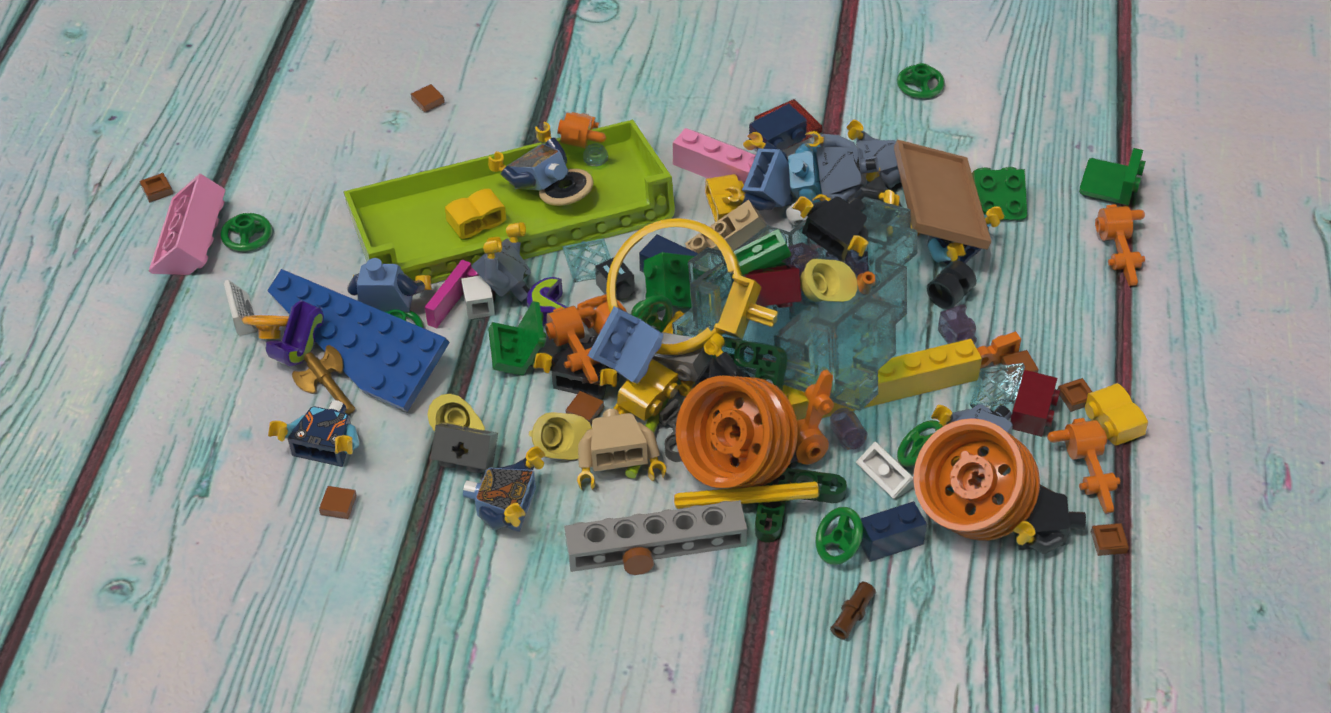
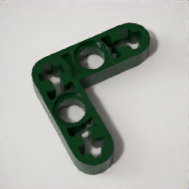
[712,337,787,425]
[755,468,847,543]

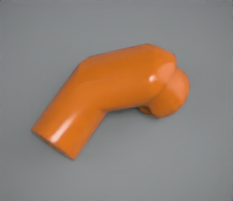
[857,271,876,295]

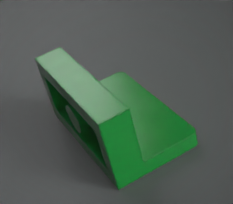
[734,229,791,276]

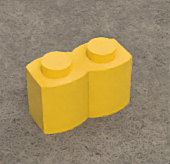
[705,174,744,222]
[445,189,506,239]
[617,359,679,421]
[1085,383,1148,446]

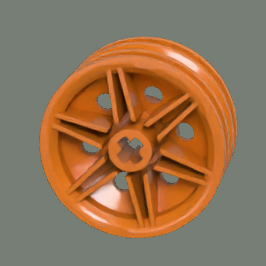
[676,376,798,488]
[913,418,1040,541]

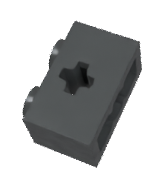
[430,423,498,473]

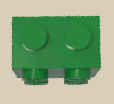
[1079,148,1146,205]
[972,167,1027,221]
[643,252,709,312]
[488,301,546,376]

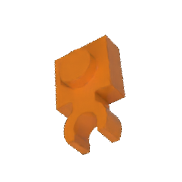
[977,331,1021,369]

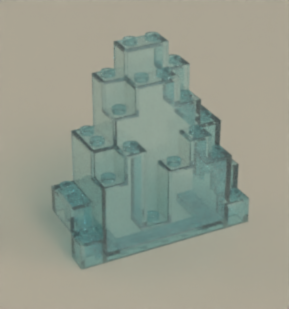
[672,197,918,411]

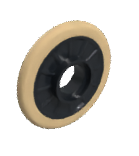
[539,169,593,206]

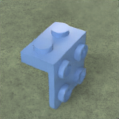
[588,306,663,384]

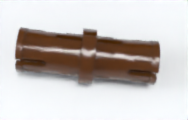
[830,581,876,640]

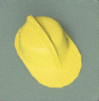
[800,259,857,302]
[427,394,485,454]
[529,412,592,460]

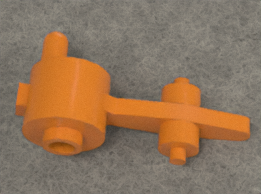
[557,112,606,148]
[1095,204,1145,286]
[545,306,599,384]
[794,370,834,464]
[1047,418,1120,514]

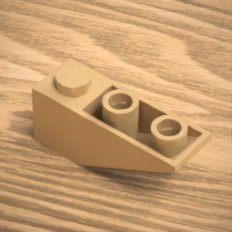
[685,200,771,260]

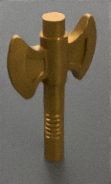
[292,345,355,415]

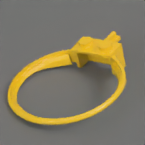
[606,218,778,355]

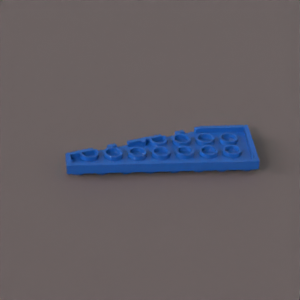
[267,269,450,412]

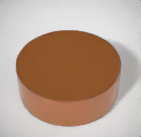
[623,547,654,575]

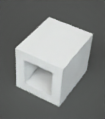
[461,276,495,320]

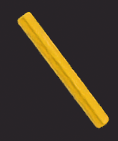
[674,482,819,509]

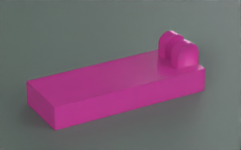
[425,260,479,329]

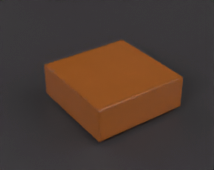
[411,84,445,113]
[139,173,173,203]
[1001,350,1039,382]
[1058,378,1093,412]
[565,391,604,424]
[319,486,357,519]
[1091,523,1129,556]

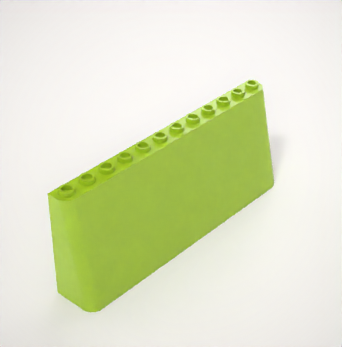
[343,119,675,284]

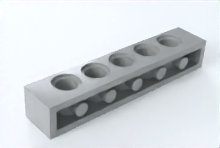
[564,500,747,572]

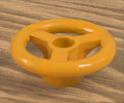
[242,315,289,339]

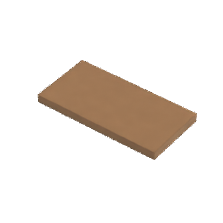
[894,139,992,250]

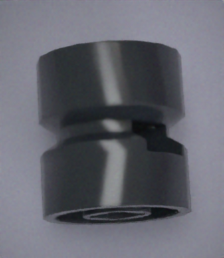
[927,260,977,310]

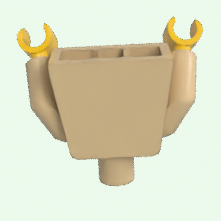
[577,409,666,490]

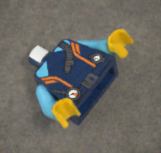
[927,206,1005,265]
[268,400,360,467]

